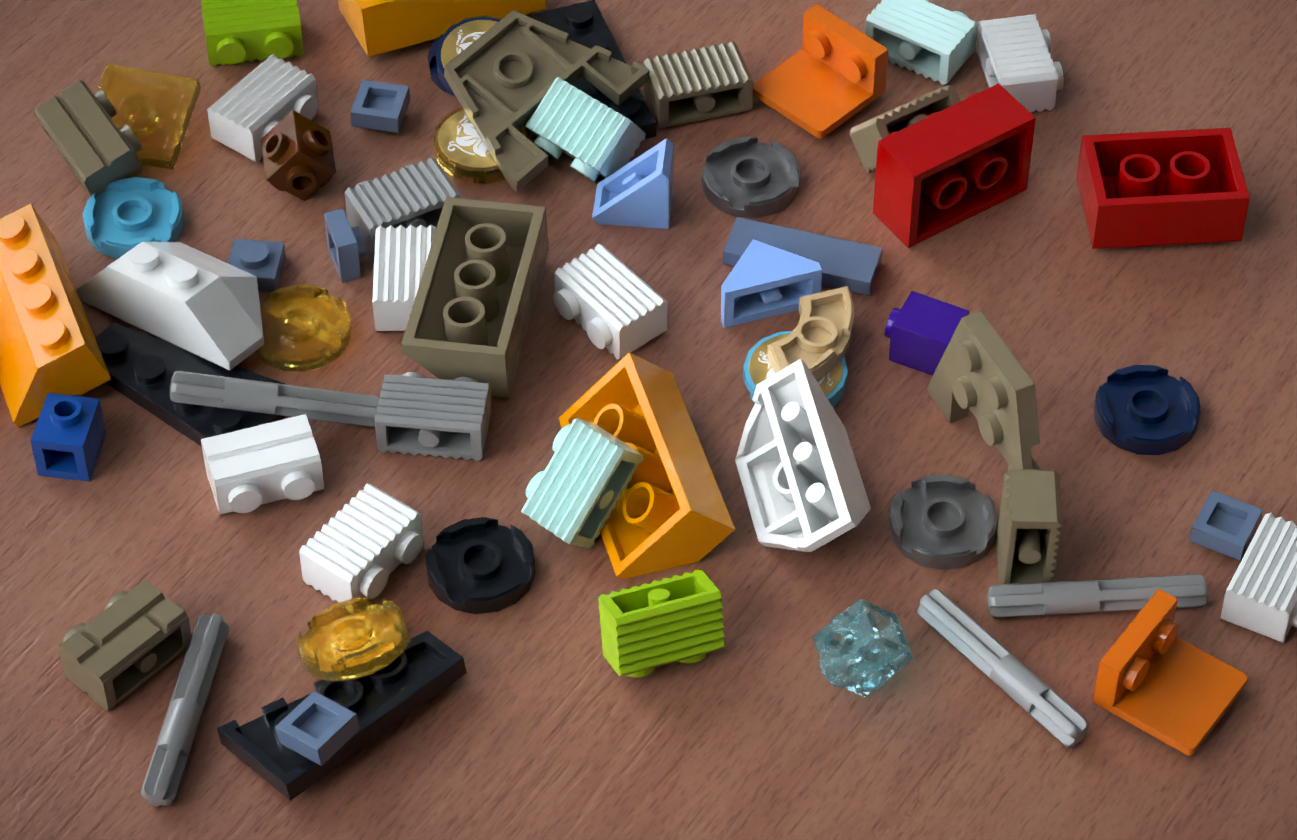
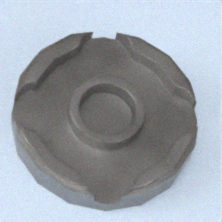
[702,137,800,218]
[888,474,998,570]

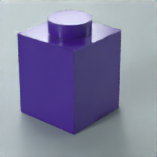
[884,291,969,376]

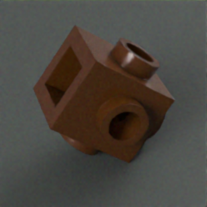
[261,110,336,201]

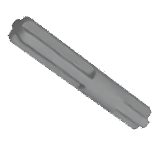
[170,371,379,427]
[987,574,1207,618]
[917,589,1090,747]
[141,613,229,807]

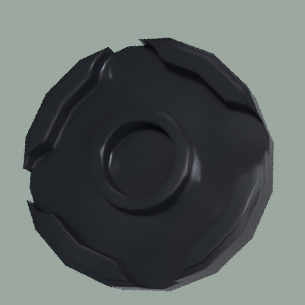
[425,517,535,614]

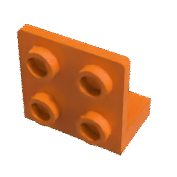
[753,4,888,139]
[1093,588,1248,756]

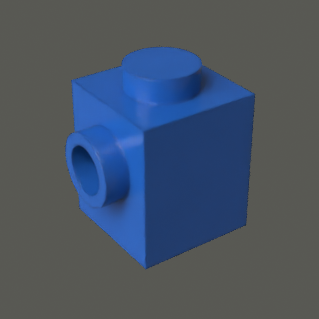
[30,393,106,482]

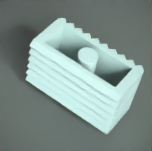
[865,0,978,85]
[526,77,646,182]
[521,417,643,549]

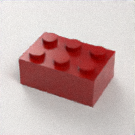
[873,83,1036,248]
[1076,128,1250,249]

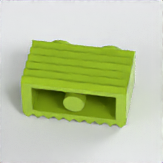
[201,0,304,67]
[598,569,725,678]

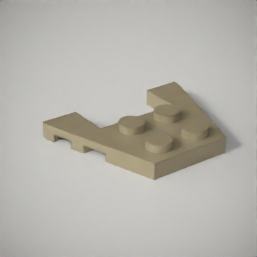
[444,10,650,193]
[927,311,1041,471]

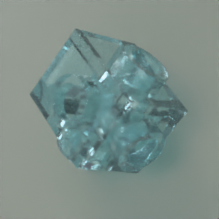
[812,598,913,697]

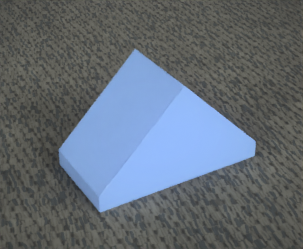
[592,138,674,229]
[721,239,822,328]

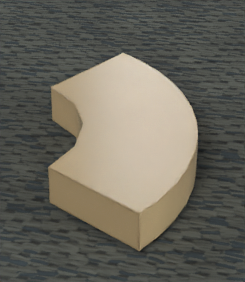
[767,286,854,381]

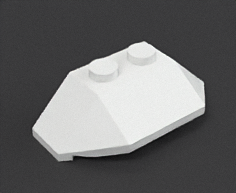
[77,242,264,370]
[735,359,871,552]

